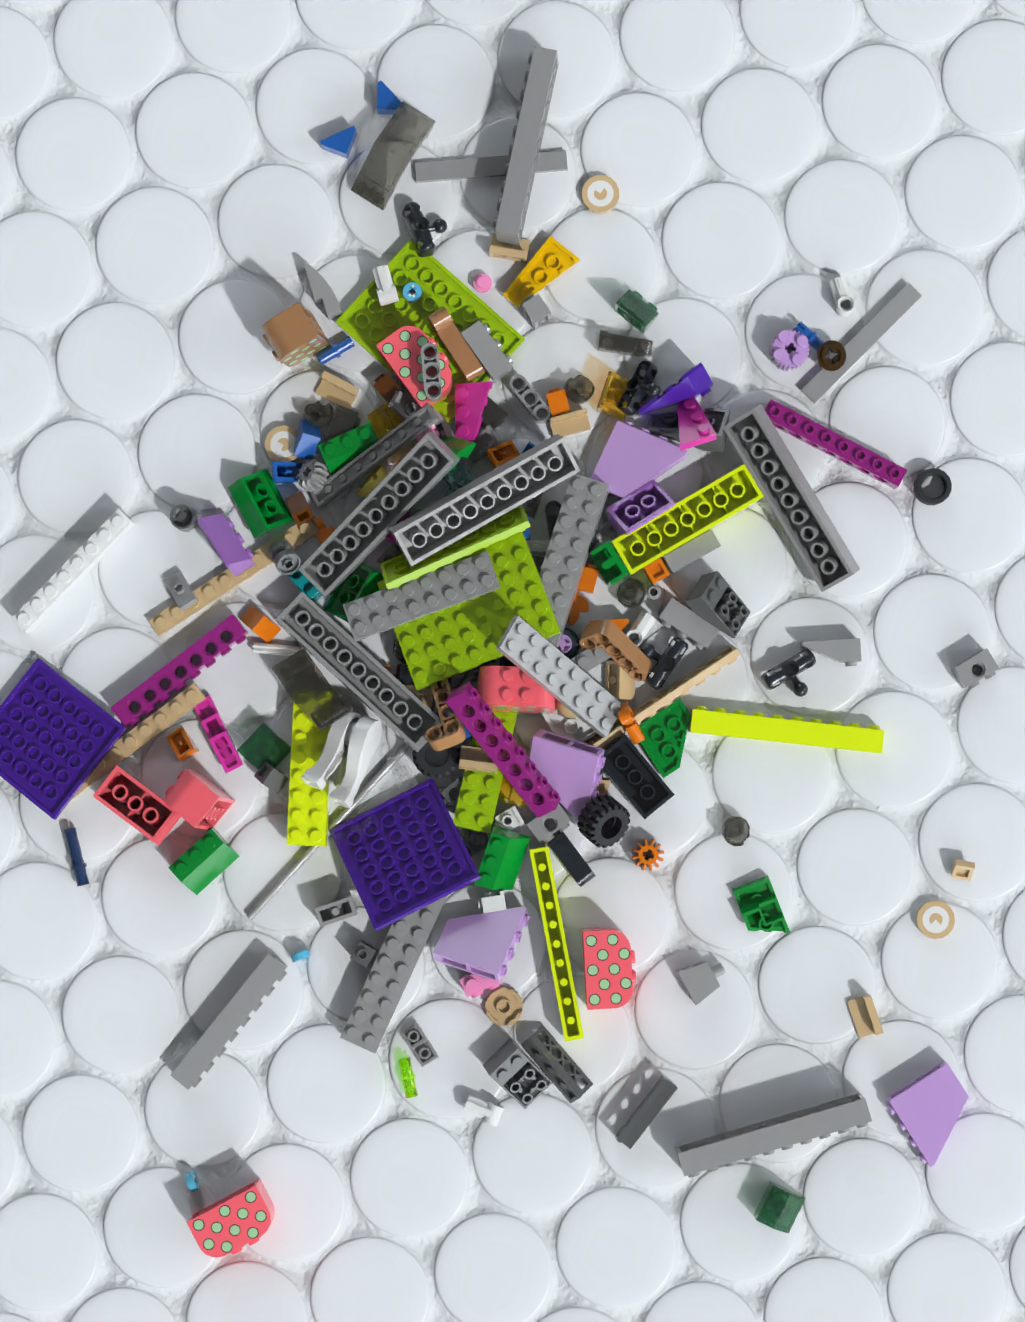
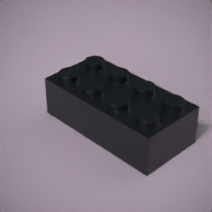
[602,735,675,819]

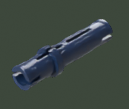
[64,828,90,887]

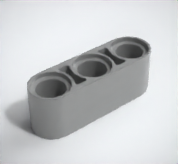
[421,343,443,402]
[509,374,550,424]

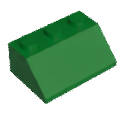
[318,422,379,476]
[228,469,293,538]
[324,564,384,623]
[474,825,531,890]
[168,828,240,895]

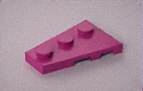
[455,381,493,441]
[677,398,717,451]

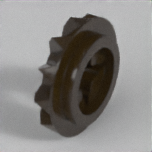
[816,340,846,371]

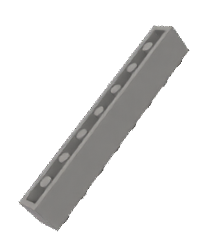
[170,952,288,1090]

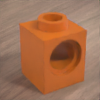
[546,388,570,418]
[643,558,670,585]
[577,564,599,594]

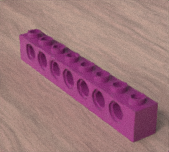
[765,399,907,489]
[110,614,249,727]
[446,682,561,818]

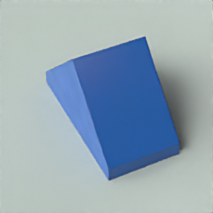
[377,80,407,115]
[320,126,357,159]
[293,419,321,460]
[271,461,302,484]

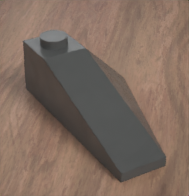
[646,408,730,453]

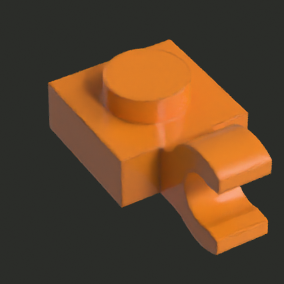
[313,516,335,545]

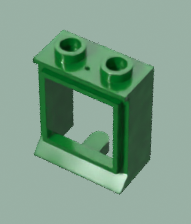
[589,541,629,588]

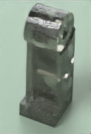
[597,330,653,357]

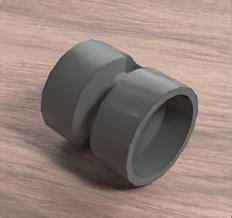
[170,505,198,532]
[268,540,301,575]

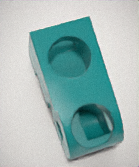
[288,566,322,601]

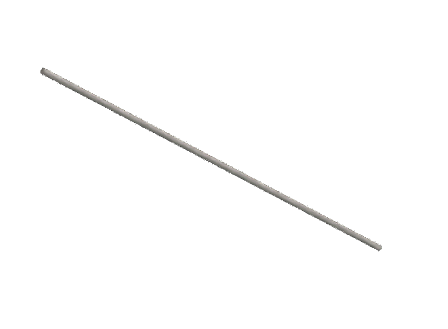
[246,520,613,920]

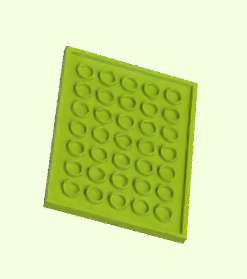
[335,239,525,424]
[377,532,561,690]

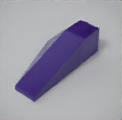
[637,362,713,416]

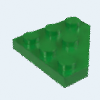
[639,699,691,778]

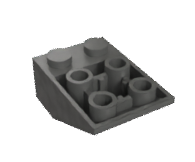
[686,571,751,639]
[483,1038,552,1109]

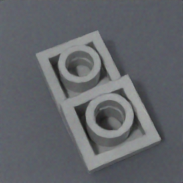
[433,408,455,439]
[401,1023,439,1067]

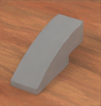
[304,263,343,320]
[663,530,721,574]

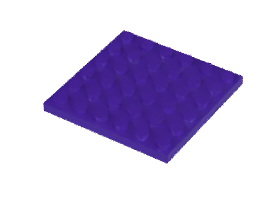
[0,658,127,820]
[329,778,481,931]

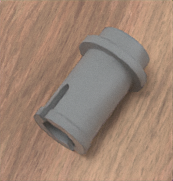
[646,585,661,600]

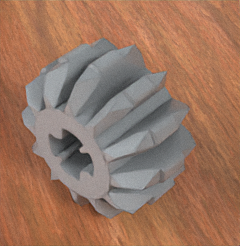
[296,459,329,492]

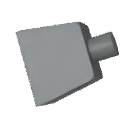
[677,961,726,1005]

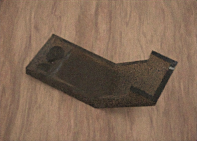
[351,101,436,210]
[271,648,353,731]

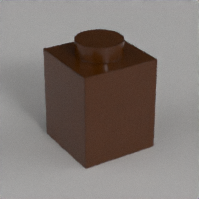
[373,373,404,404]
[285,491,315,526]

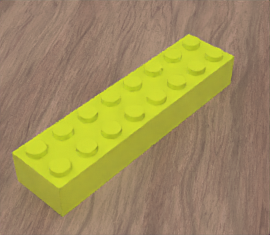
[611,464,764,576]
[286,690,334,847]

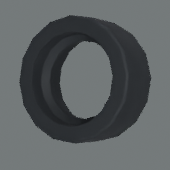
[913,468,952,506]

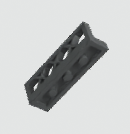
[521,1025,593,1104]
[615,1075,678,1149]

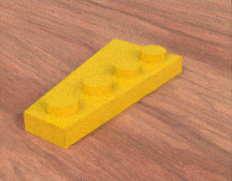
[503,236,580,308]

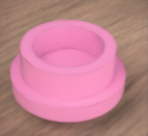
[473,273,492,293]

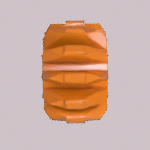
[631,838,664,871]

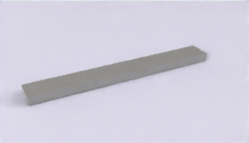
[415,150,568,183]
[801,282,922,404]
[309,403,439,509]

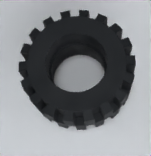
[412,738,461,778]
[577,795,630,848]

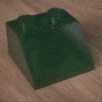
[614,289,659,334]
[237,722,291,770]
[753,1181,805,1233]

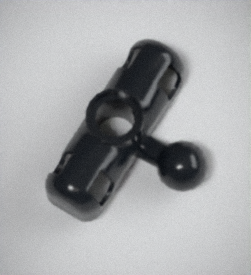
[401,202,447,257]
[617,361,661,416]
[640,637,688,690]
[761,649,816,697]

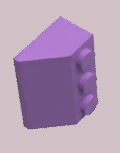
[606,479,675,535]
[197,513,255,576]

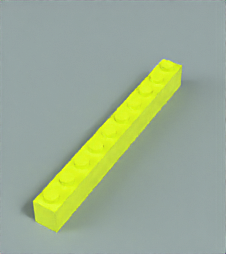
[689,706,885,753]
[529,846,584,1042]

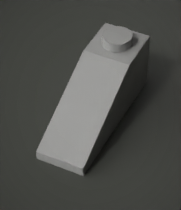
[800,638,862,666]

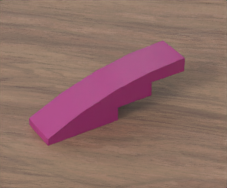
[194,695,244,773]

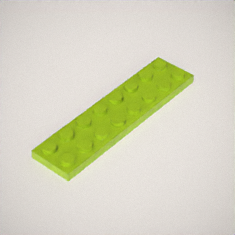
[380,504,531,590]
[453,711,518,834]

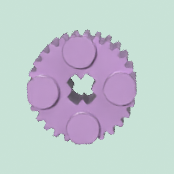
[769,329,810,371]

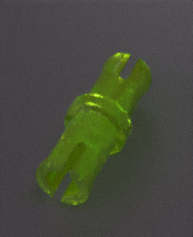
[398,1057,418,1098]

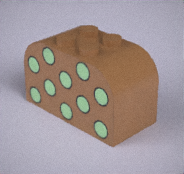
[262,302,330,367]

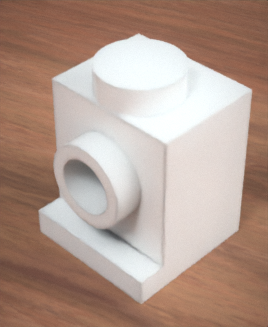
[493,805,524,830]
[477,890,507,913]

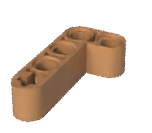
[427,306,485,382]
[580,619,651,681]
[425,679,466,751]

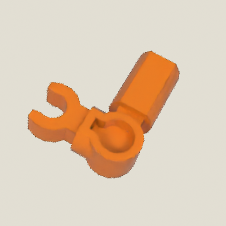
[617,701,645,744]

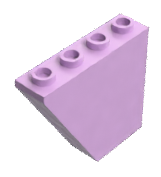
[590,420,688,499]
[529,729,606,821]
[433,906,529,982]
[886,1061,969,1167]

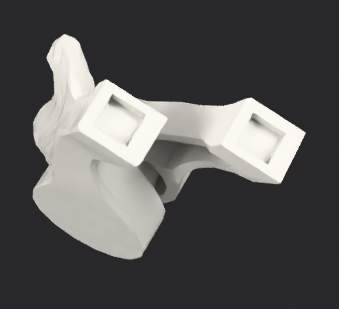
[301,709,382,809]

